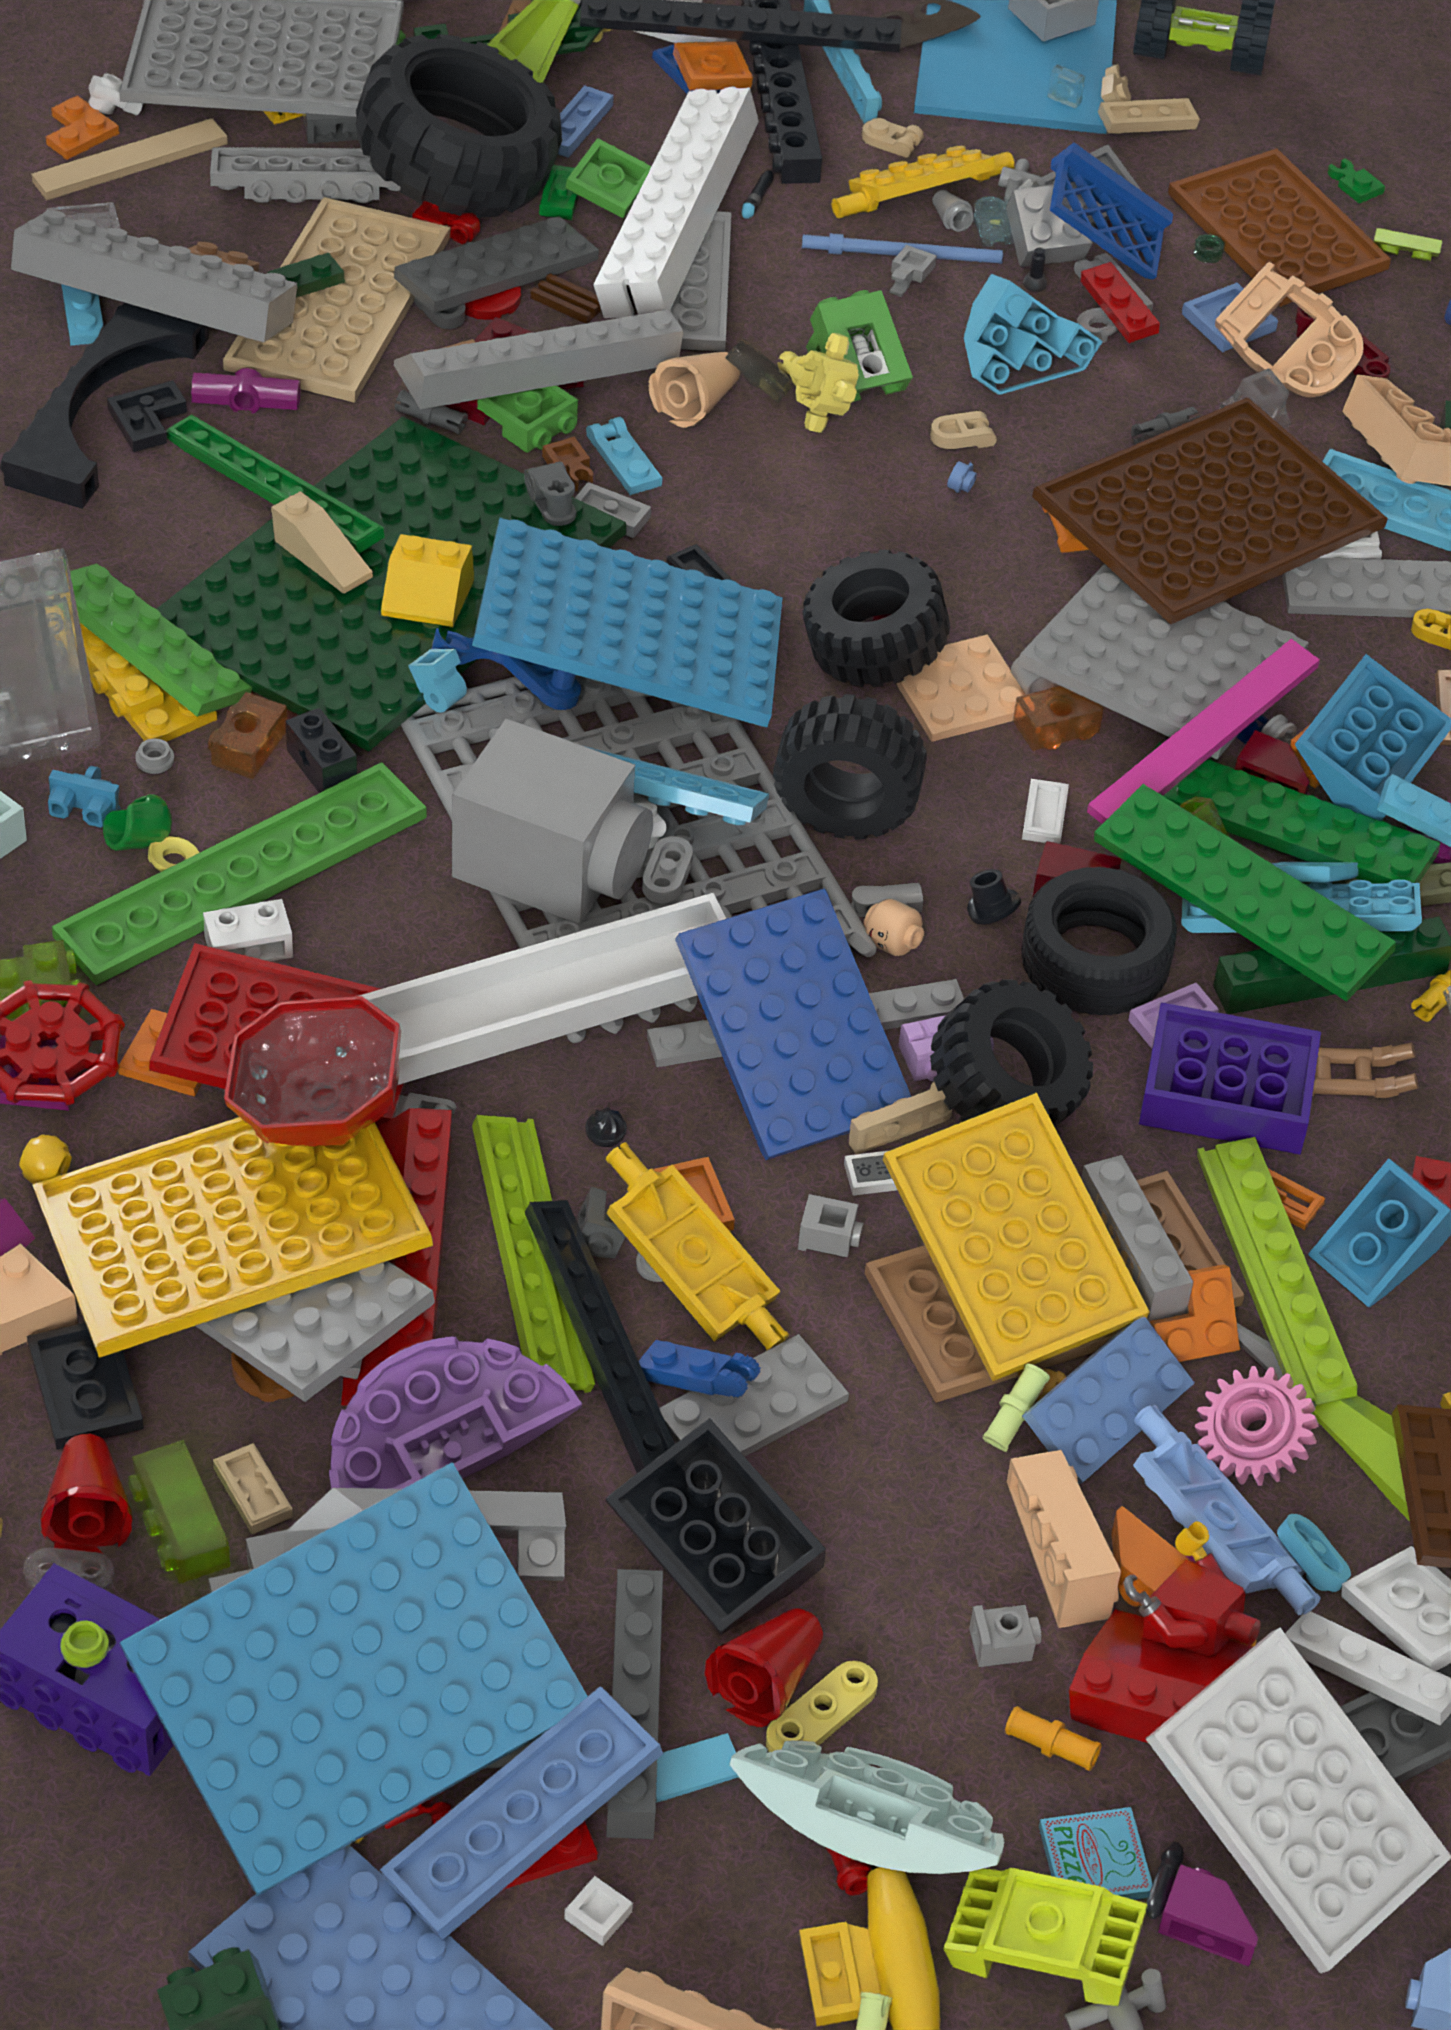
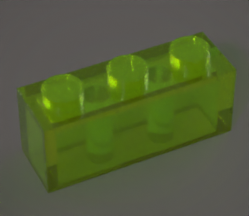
[128,1440,231,1584]

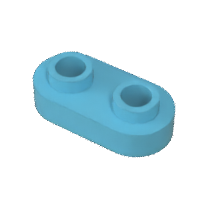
[1277,1514,1351,1592]

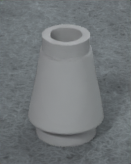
[932,190,974,232]

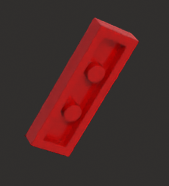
[1080,262,1160,343]

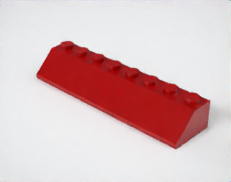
[341,1108,452,1406]

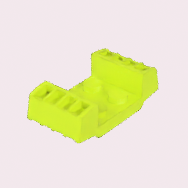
[944,1868,1147,2006]

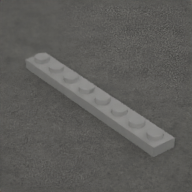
[647,979,964,1067]

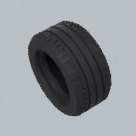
[1021,867,1177,1015]

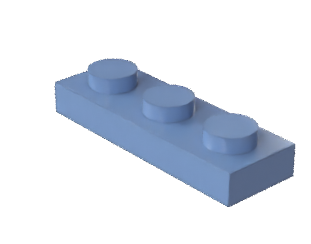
[558,85,613,158]

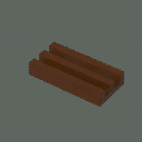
[530,273,602,324]

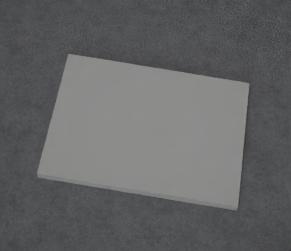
[119,0,404,117]

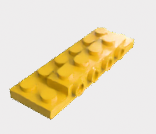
[38,601,217,742]

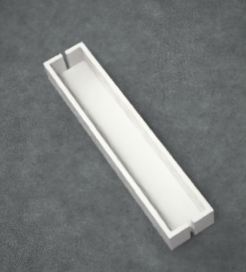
[593,87,759,318]
[340,893,726,1085]

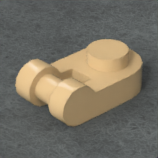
[862,118,923,158]
[930,411,997,449]

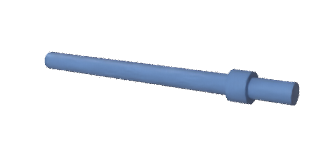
[802,233,1003,263]

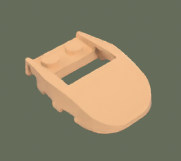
[1215,262,1363,397]

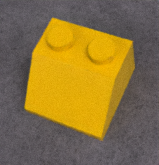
[381,534,474,627]

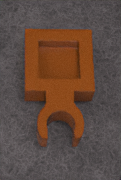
[542,437,594,491]

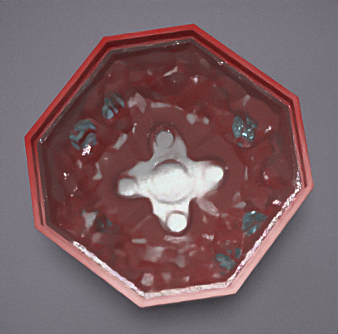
[224,996,401,1146]

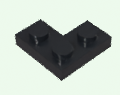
[107,380,187,452]

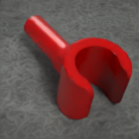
[384,1791,451,1829]

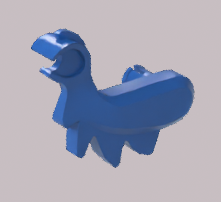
[431,628,581,710]

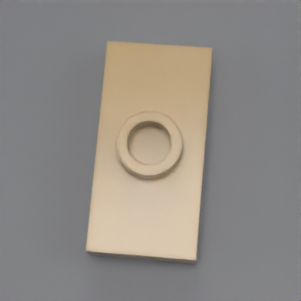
[213,1443,293,1534]

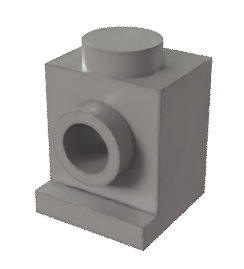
[798,1194,864,1257]
[969,1605,1041,1667]

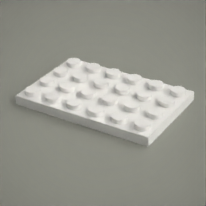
[1146,1628,1451,1973]

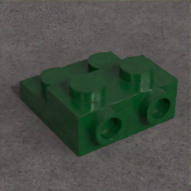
[157,1947,282,2030]

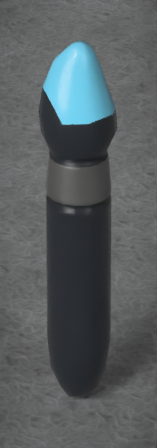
[741,170,774,219]

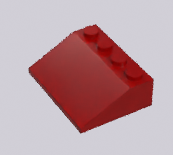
[1069,1609,1254,1743]

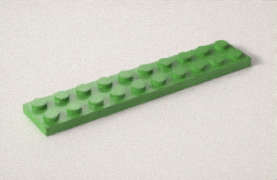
[52,762,427,986]

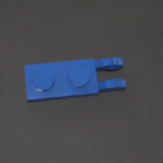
[639,1340,761,1398]

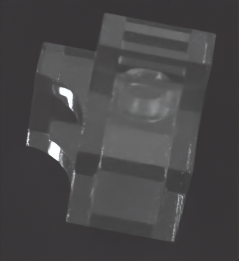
[1219,368,1292,430]

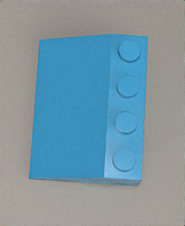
[1295,654,1451,821]

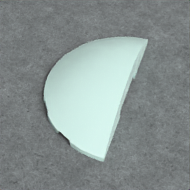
[730,1741,1004,1874]

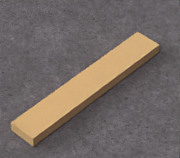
[32,118,228,200]

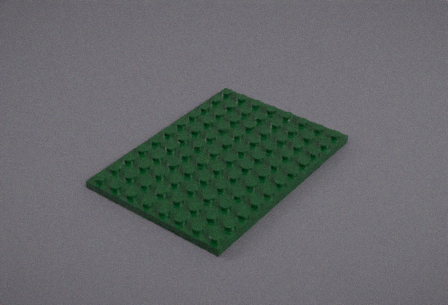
[157,416,627,752]

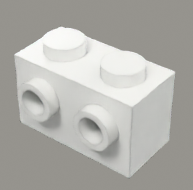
[203,899,293,962]

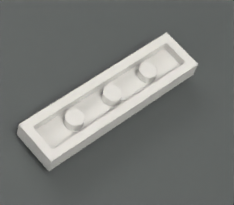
[1285,1611,1451,1725]

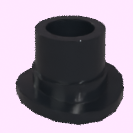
[967,869,1021,925]

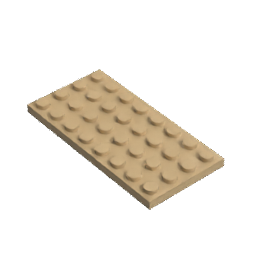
[223,197,450,403]

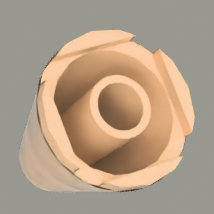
[649,352,740,428]

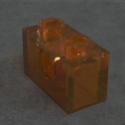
[1013,686,1103,751]
[208,692,287,779]

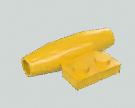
[799,1867,940,2030]

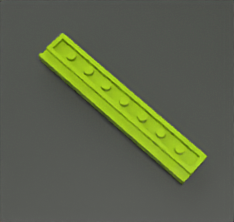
[472,1115,595,1393]
[1197,1137,1358,1405]

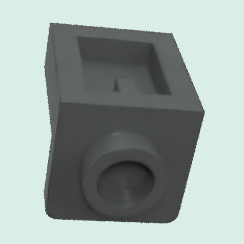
[577,1187,626,1259]

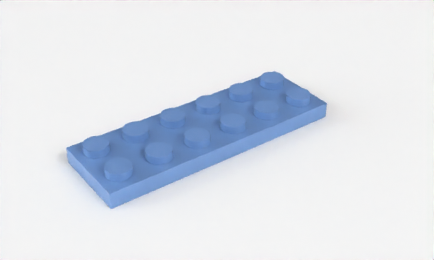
[380,1686,663,1940]

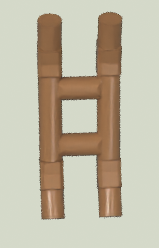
[1312,1042,1419,1098]

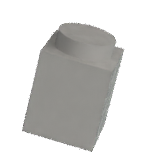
[452,718,653,924]

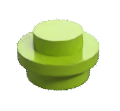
[61,1621,109,1667]

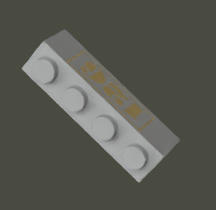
[1081,1155,1193,1321]

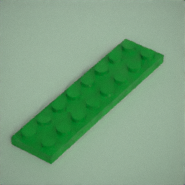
[1152,742,1440,884]
[1094,784,1396,1002]

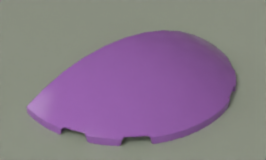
[329,1336,582,1489]

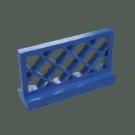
[1049,142,1173,280]

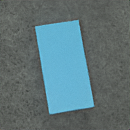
[656,1733,739,1803]

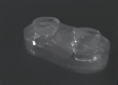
[23,1548,115,1591]

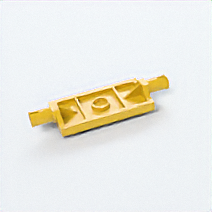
[831,146,1015,218]
[605,1142,790,1350]

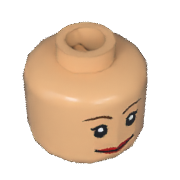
[863,899,924,956]

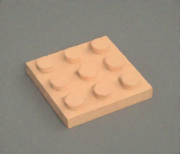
[896,634,1034,742]

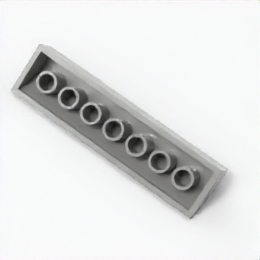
[394,310,683,409]

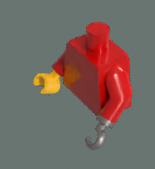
[1124,1521,1261,1656]

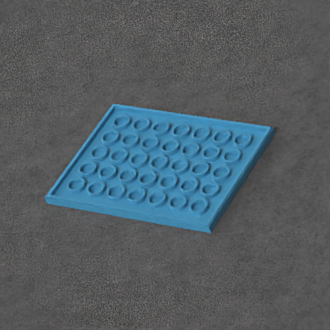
[914,0,1117,134]

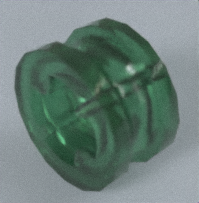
[1193,234,1225,263]

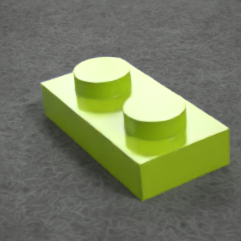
[1374,228,1443,261]

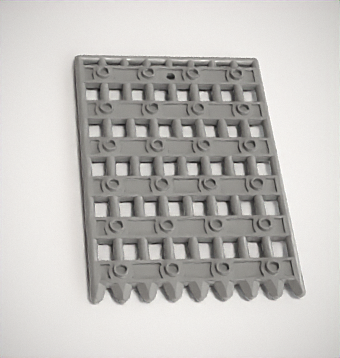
[401,675,877,1043]

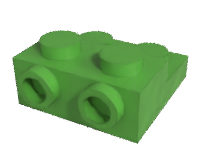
[565,138,652,218]
[478,386,578,453]

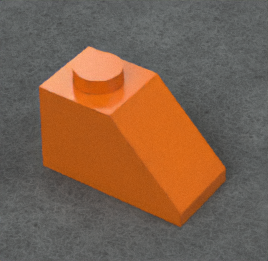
[1111,1506,1189,1607]

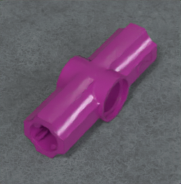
[191,368,301,413]

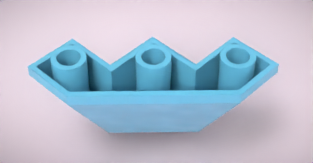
[964,274,1103,395]

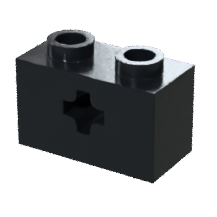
[286,707,357,793]

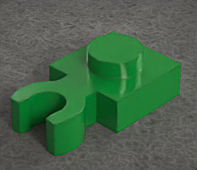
[1327,159,1385,204]

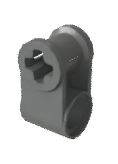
[524,461,576,526]

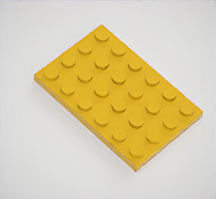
[883,1093,1150,1381]

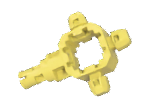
[777,333,859,433]

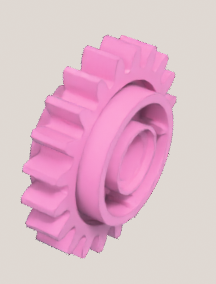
[1195,1366,1319,1486]

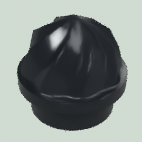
[585,1107,627,1147]

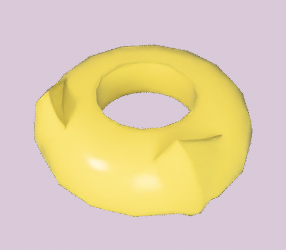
[148,836,199,872]

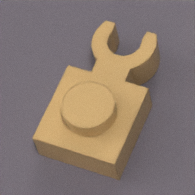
[1101,64,1131,102]

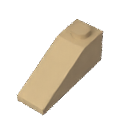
[271,491,373,594]

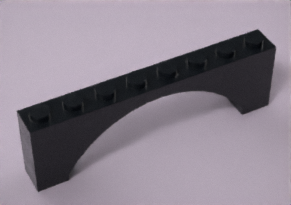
[0,302,208,509]

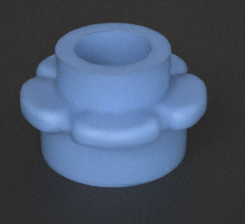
[947,461,977,493]

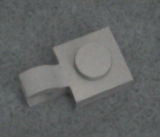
[889,245,937,297]

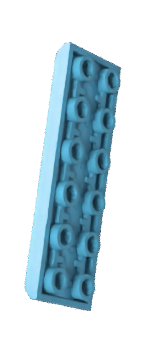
[1181,880,1422,933]

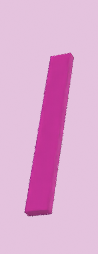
[1087,638,1320,824]

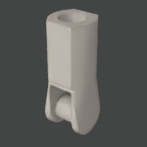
[851,883,923,917]

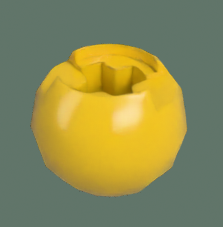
[19,1134,72,1184]

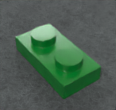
[539,165,579,220]

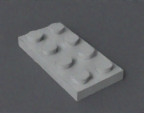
[659,1334,849,1457]

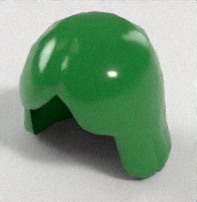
[102,794,172,851]

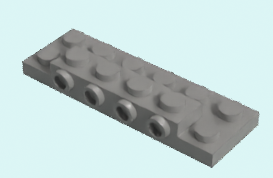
[210,147,401,203]

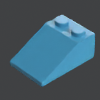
[1308,1158,1451,1307]

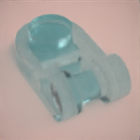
[973,196,1014,246]

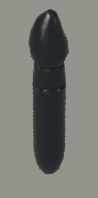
[1146,1841,1184,1919]

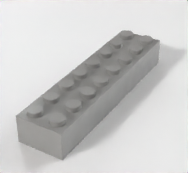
[11,210,297,342]

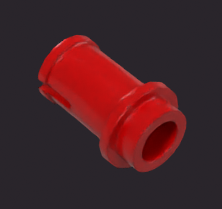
[826,1848,872,1895]

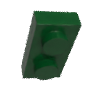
[267,252,345,298]

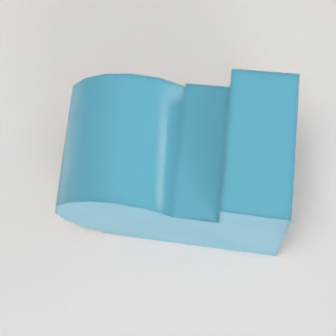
[408,649,467,713]

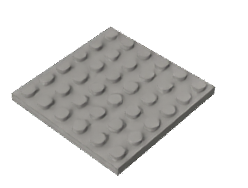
[1017,564,1309,759]

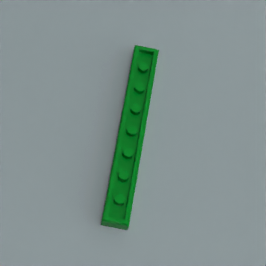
[165,415,385,554]

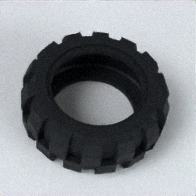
[356,34,562,218]

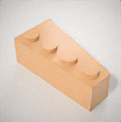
[1342,375,1451,486]
[0,1244,78,1355]
[1007,1450,1121,1628]

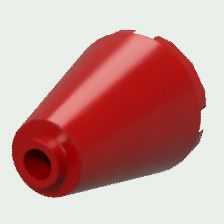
[41,1434,132,1556]
[704,1608,823,1727]

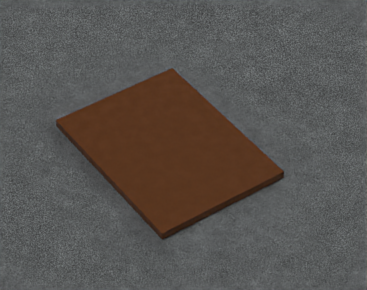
[1032,397,1388,624]

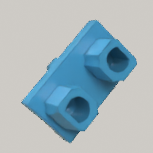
[48,766,121,828]

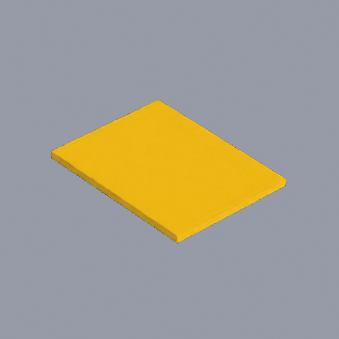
[33,1117,433,1358]

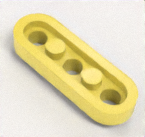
[766,1661,878,1752]

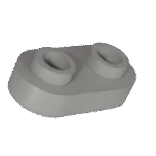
[642,836,693,903]

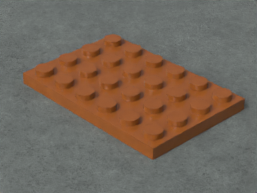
[1168,148,1391,307]

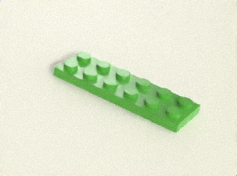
[41,564,252,717]

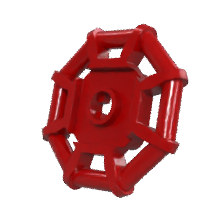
[0,980,125,1106]

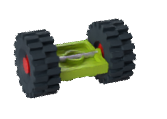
[1133,0,1275,75]

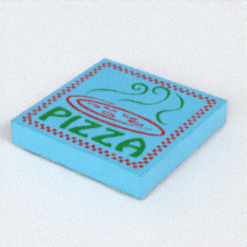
[1039,1807,1153,1900]

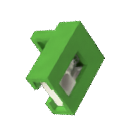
[806,290,913,402]

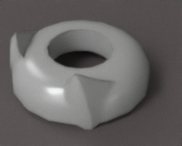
[1077,307,1118,343]

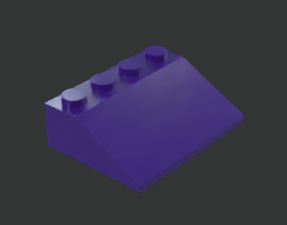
[1139,1002,1321,1155]

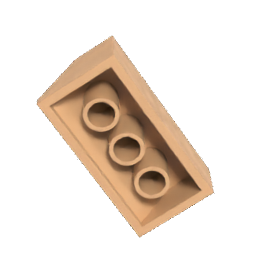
[601,1967,785,2030]

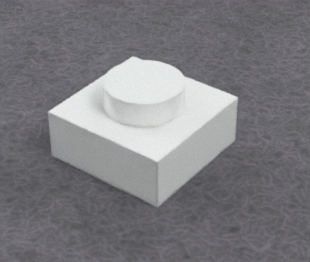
[565,1876,633,1946]

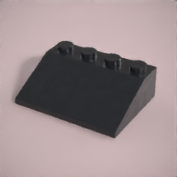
[605,1418,826,1635]

